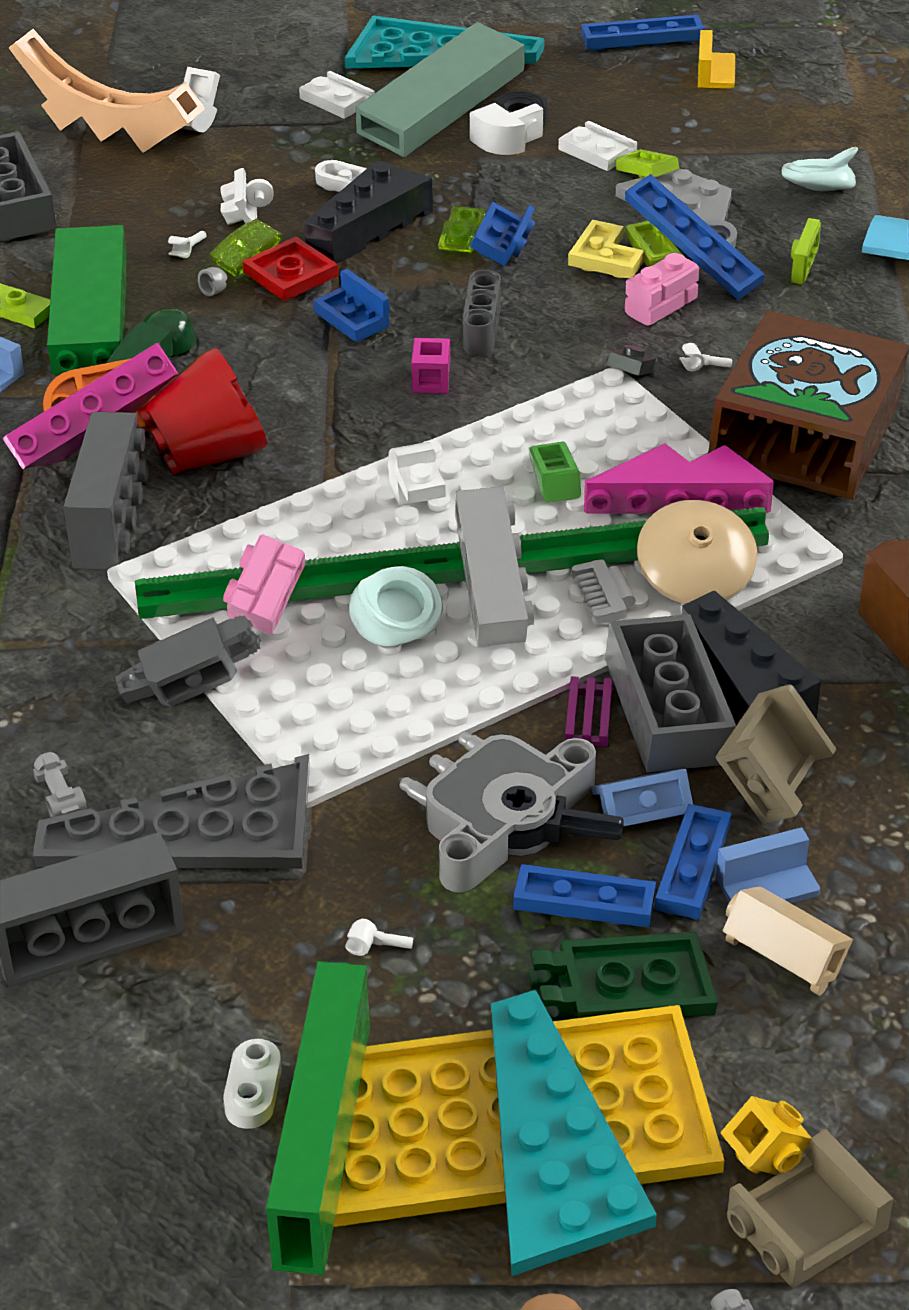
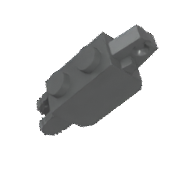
[115,615,261,707]

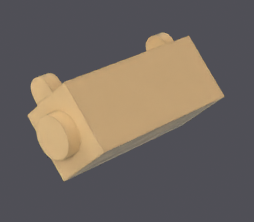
[723,886,853,996]

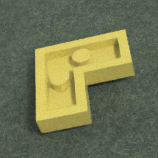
[568,220,644,279]

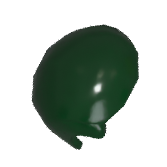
[143,308,197,357]

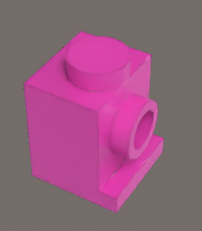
[411,338,450,393]

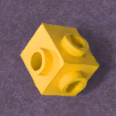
[720,1096,811,1175]

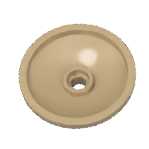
[637,500,757,604]

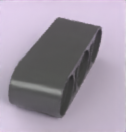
[463,269,501,356]

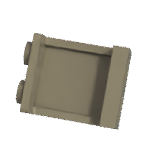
[715,685,836,824]
[727,1129,893,1289]

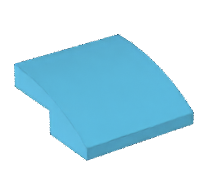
[862,215,909,260]

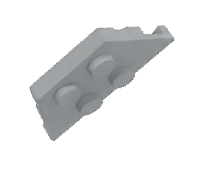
[615,169,732,221]

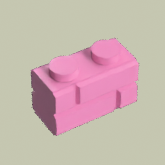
[625,253,699,326]
[223,534,305,635]

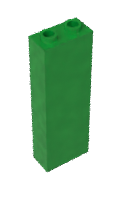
[47,225,127,374]
[266,961,370,1275]

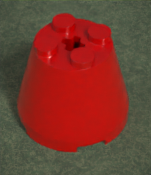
[137,348,268,476]

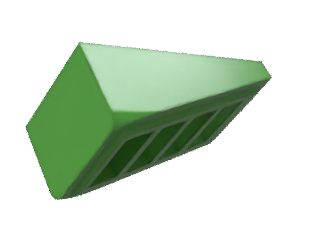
[528,441,581,503]

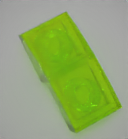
[438,206,486,253]
[209,219,283,277]

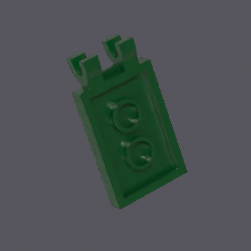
[528,932,718,1022]

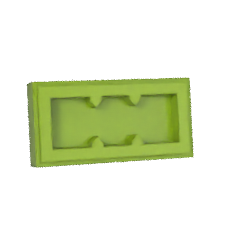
[615,149,680,178]
[791,218,821,285]
[625,221,682,267]
[0,283,50,328]

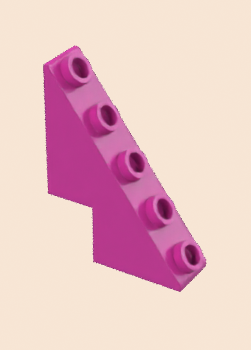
[2,343,179,469]
[584,443,774,514]

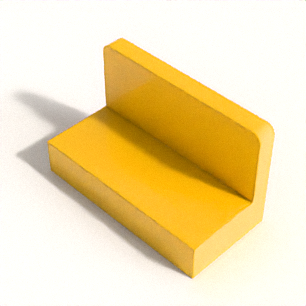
[698,30,735,89]

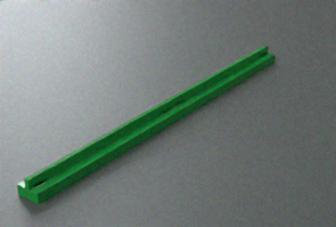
[134,507,769,619]

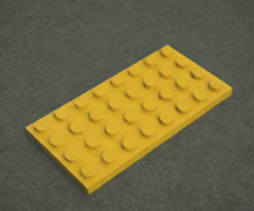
[333,1005,725,1227]

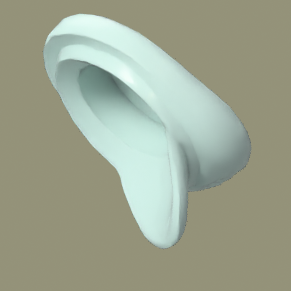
[782,147,858,191]
[349,566,443,646]

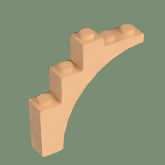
[9,29,205,153]

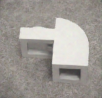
[181,67,220,132]
[470,103,543,155]
[388,442,446,505]

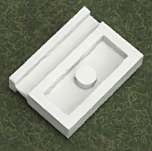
[299,71,375,119]
[559,121,637,171]

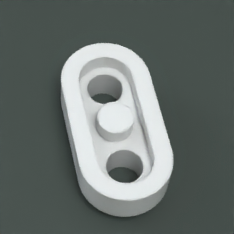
[315,160,367,192]
[223,1039,282,1129]

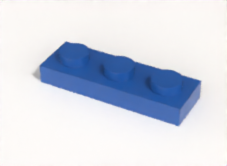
[655,804,732,920]
[513,864,656,928]

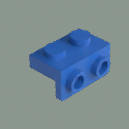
[470,201,535,266]
[313,269,390,342]

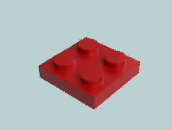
[242,236,338,301]

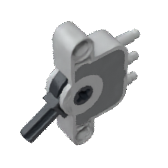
[400,732,624,892]

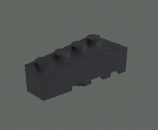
[304,161,433,264]
[682,590,821,726]

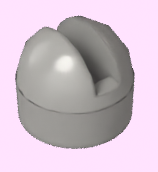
[197,267,227,296]

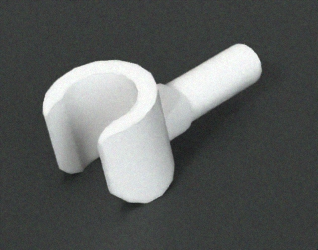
[168,231,207,258]
[680,343,732,372]
[346,919,413,956]

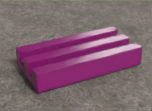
[565,676,612,747]

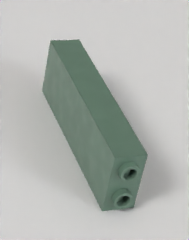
[356,22,525,157]

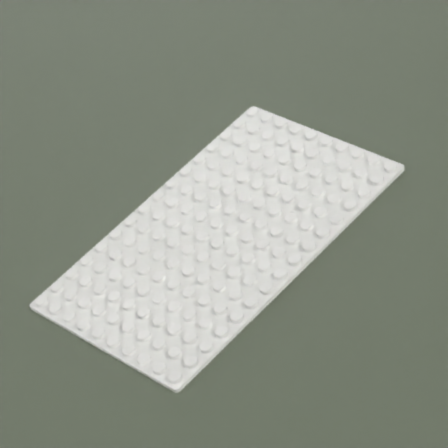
[107,367,843,808]

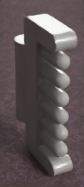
[572,560,636,625]

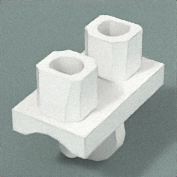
[221,168,274,228]

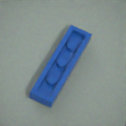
[581,14,705,51]

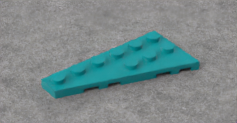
[345,15,544,68]
[491,990,657,1276]

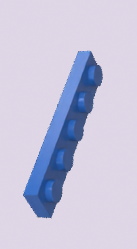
[625,174,764,300]

